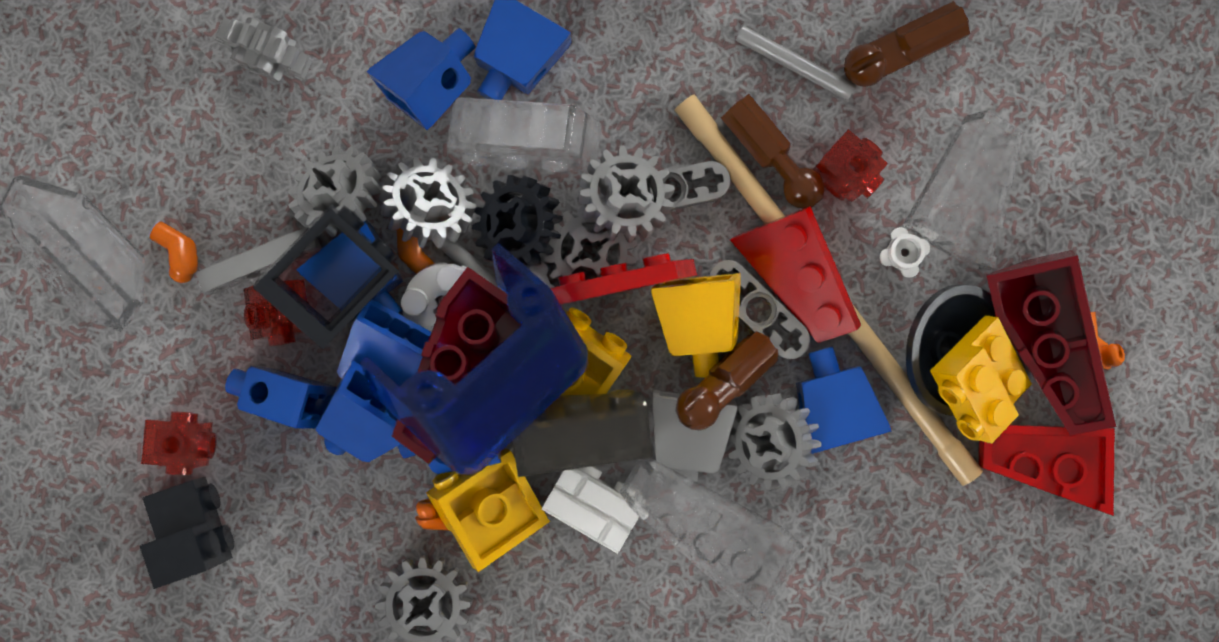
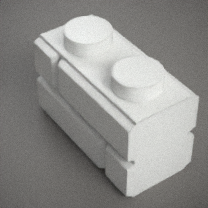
[541,459,644,554]

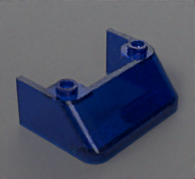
[360,243,588,475]

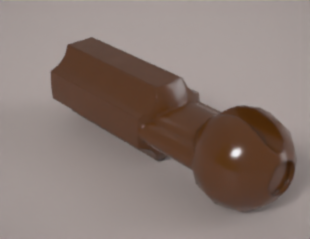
[844,1,970,87]
[721,94,824,209]
[675,331,778,431]

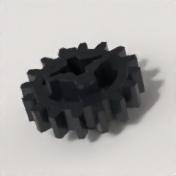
[472,175,563,271]

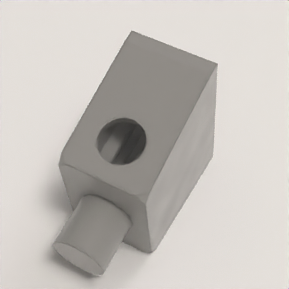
[652,389,737,494]

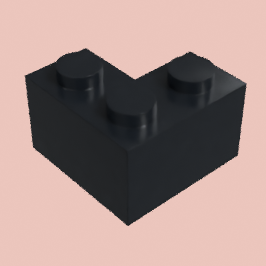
[140,477,234,589]

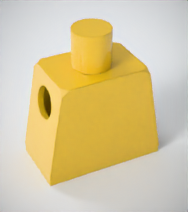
[651,273,741,378]

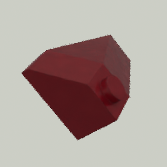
[986,250,1116,435]
[392,267,544,464]

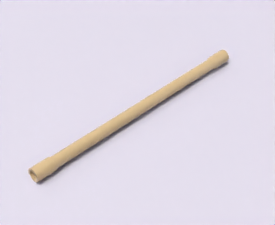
[674,94,983,486]

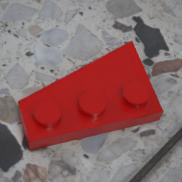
[730,206,861,343]
[545,253,697,307]
[978,425,1115,516]

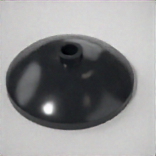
[906,284,996,416]

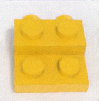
[508,307,632,432]
[930,315,1032,444]
[426,446,550,572]

